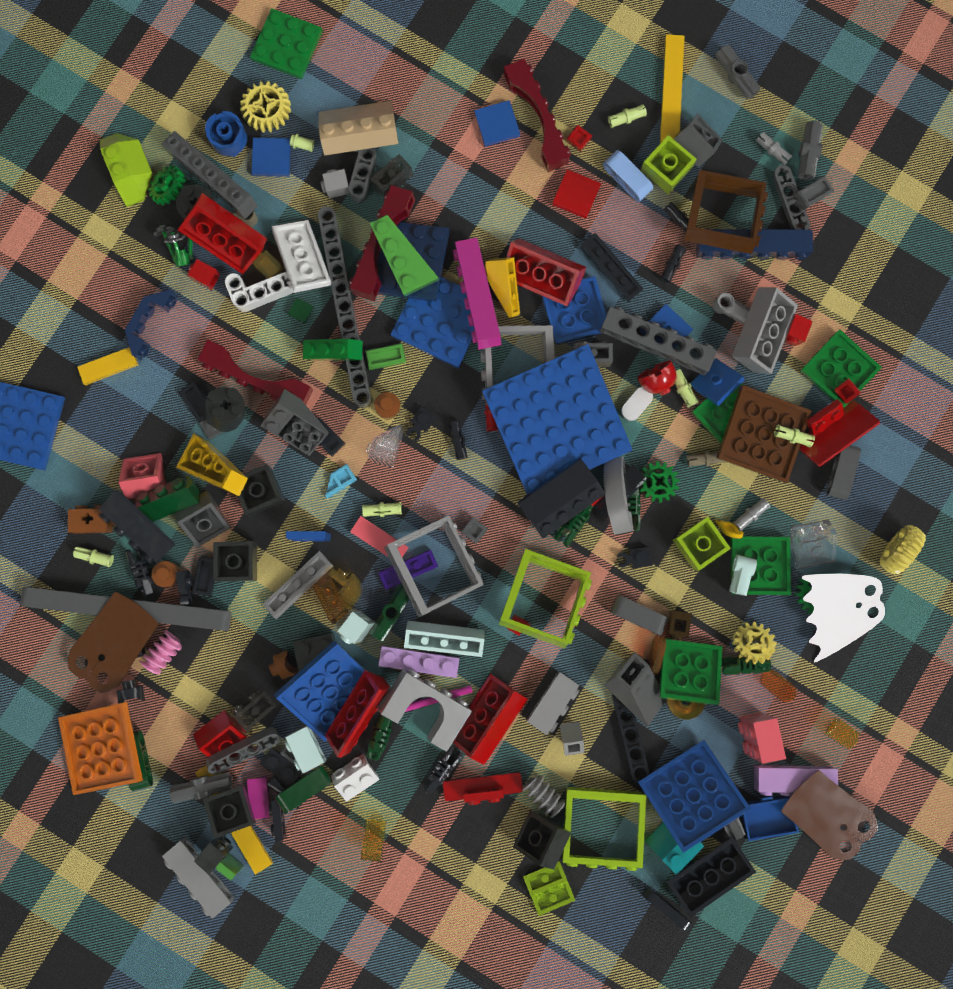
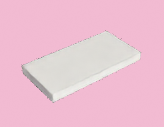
[272,220,331,293]

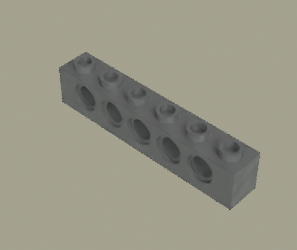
[162,131,258,219]
[600,307,717,376]

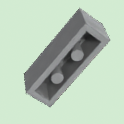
[526,671,580,735]

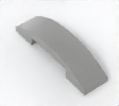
[604,456,634,535]

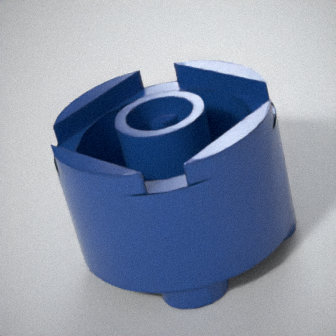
[205,111,247,157]

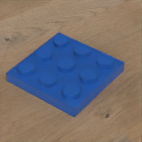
[541,276,606,345]

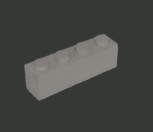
[162,837,235,919]

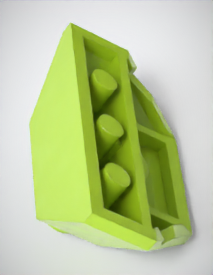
[100,133,153,207]

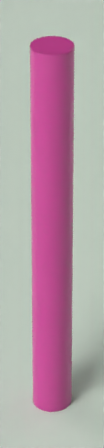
[405,685,473,712]

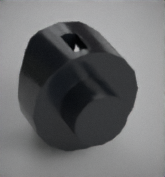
[116,679,145,704]

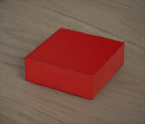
[566,125,592,152]

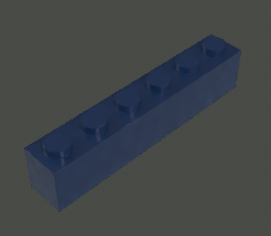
[696,229,813,260]

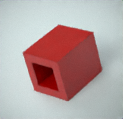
[188,259,221,291]
[785,314,813,346]

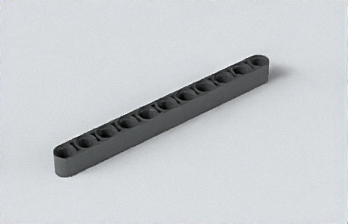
[318,206,372,408]
[20,587,232,631]

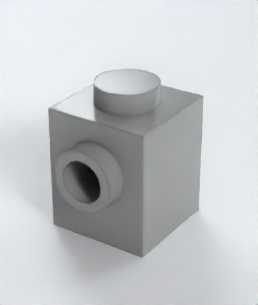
[321,169,350,198]
[560,722,584,756]

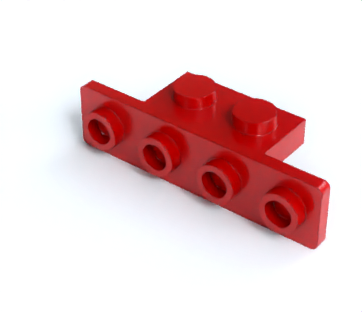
[443,772,523,805]

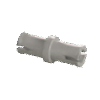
[756,132,792,165]
[733,498,771,531]

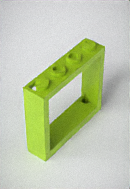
[499,549,592,649]
[562,787,646,871]

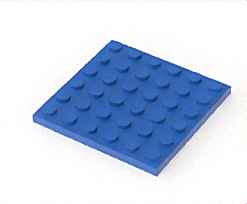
[482,344,633,495]

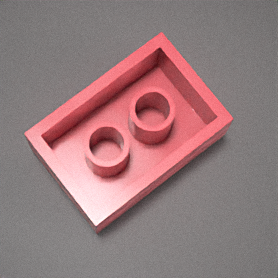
[738,712,786,764]

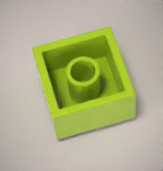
[641,135,697,195]
[673,517,731,571]

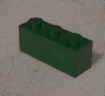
[135,475,200,522]

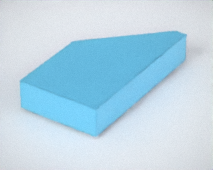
[325,464,357,499]

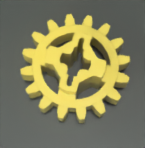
[732,622,777,665]

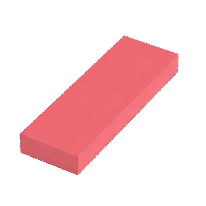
[350,516,409,557]

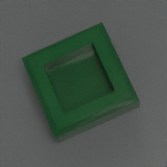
[288,298,314,324]

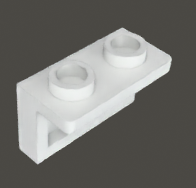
[331,754,379,802]

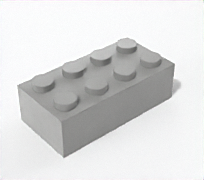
[732,287,798,374]

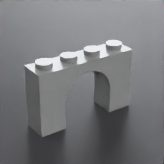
[378,669,472,752]

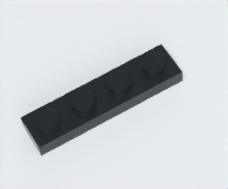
[580,233,643,302]

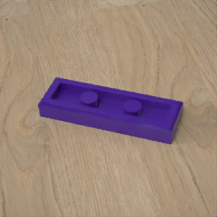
[378,549,438,590]

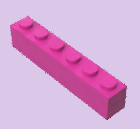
[453,238,501,350]

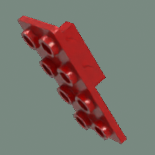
[799,399,880,467]

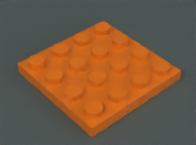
[58,702,143,795]

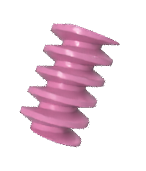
[139,630,182,675]

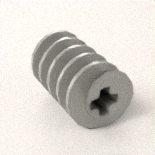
[522,775,566,819]

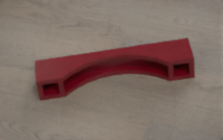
[504,58,571,172]
[349,185,415,302]
[198,339,313,405]

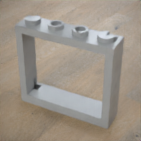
[480,325,554,405]
[384,515,484,617]

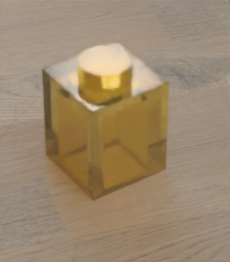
[253,250,285,279]
[824,718,860,750]

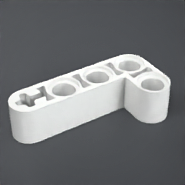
[225,272,294,312]

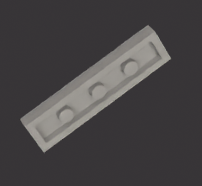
[263,551,333,619]

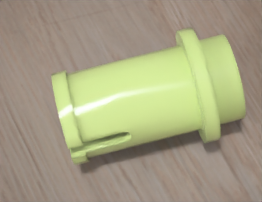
[290,134,315,152]

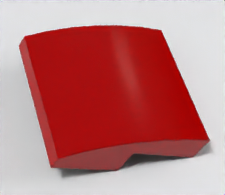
[552,169,602,219]

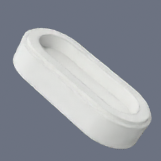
[621,387,653,421]

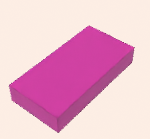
[247,777,271,819]

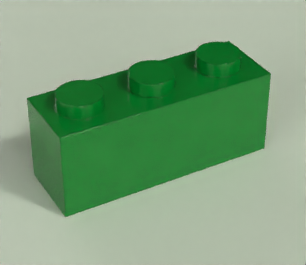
[303,339,363,361]

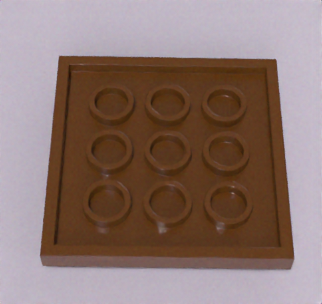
[716,385,812,483]

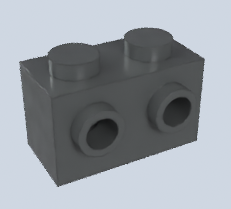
[572,341,613,367]

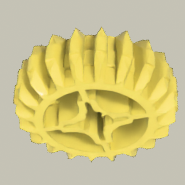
[240,81,291,133]
[880,525,926,575]

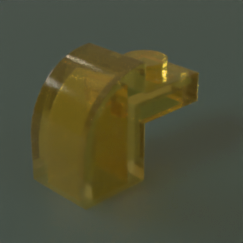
[328,568,362,610]
[360,819,387,862]

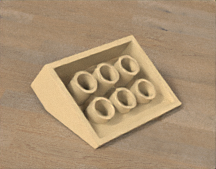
[318,101,398,156]

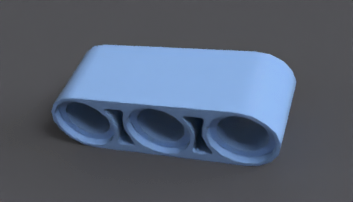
[603,150,653,202]

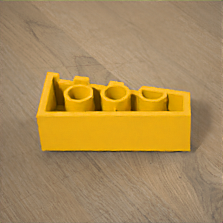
[176,433,248,496]

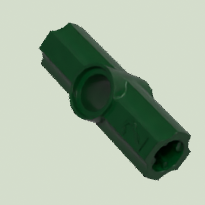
[369,584,410,642]

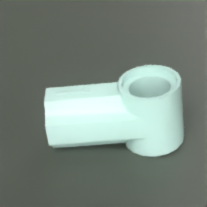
[729,555,757,596]

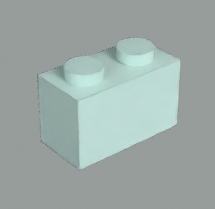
[285,726,326,773]

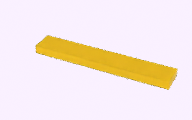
[660,34,685,143]
[195,764,273,875]

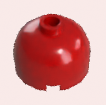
[637,360,677,396]

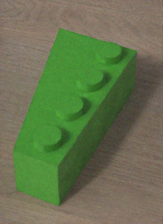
[370,215,439,297]

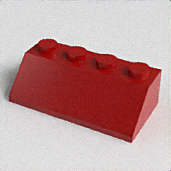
[178,193,267,274]
[506,238,586,306]
[325,670,390,758]
[453,674,527,765]

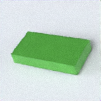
[365,344,406,370]
[216,853,244,880]

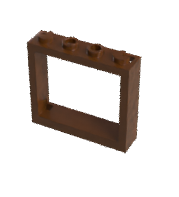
[684,170,768,254]

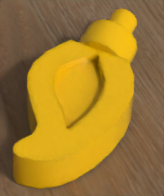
[715,520,744,539]

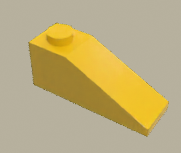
[485,257,520,318]

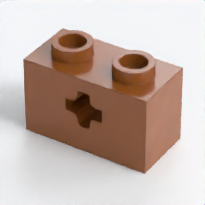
[68,505,113,534]

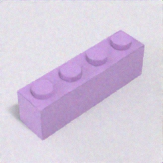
[379,646,460,678]
[754,765,838,796]

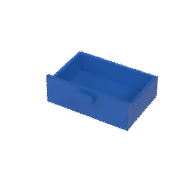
[741,796,799,841]

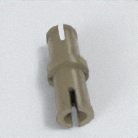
[687,451,727,467]

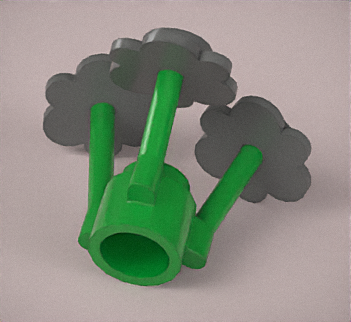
[153,225,194,267]

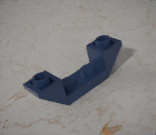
[125,289,178,361]

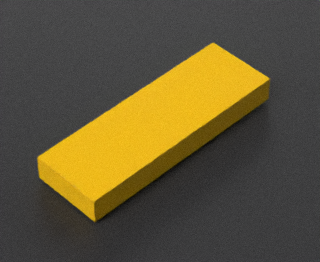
[77,347,139,385]

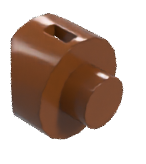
[374,392,401,420]
[152,561,181,587]
[269,649,298,680]

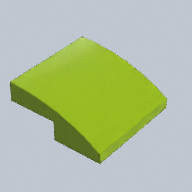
[523,861,576,916]

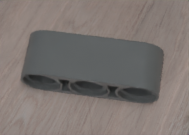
[349,148,377,203]
[826,445,861,500]
[610,595,669,636]

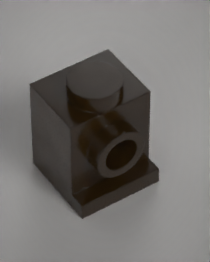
[667,610,692,640]

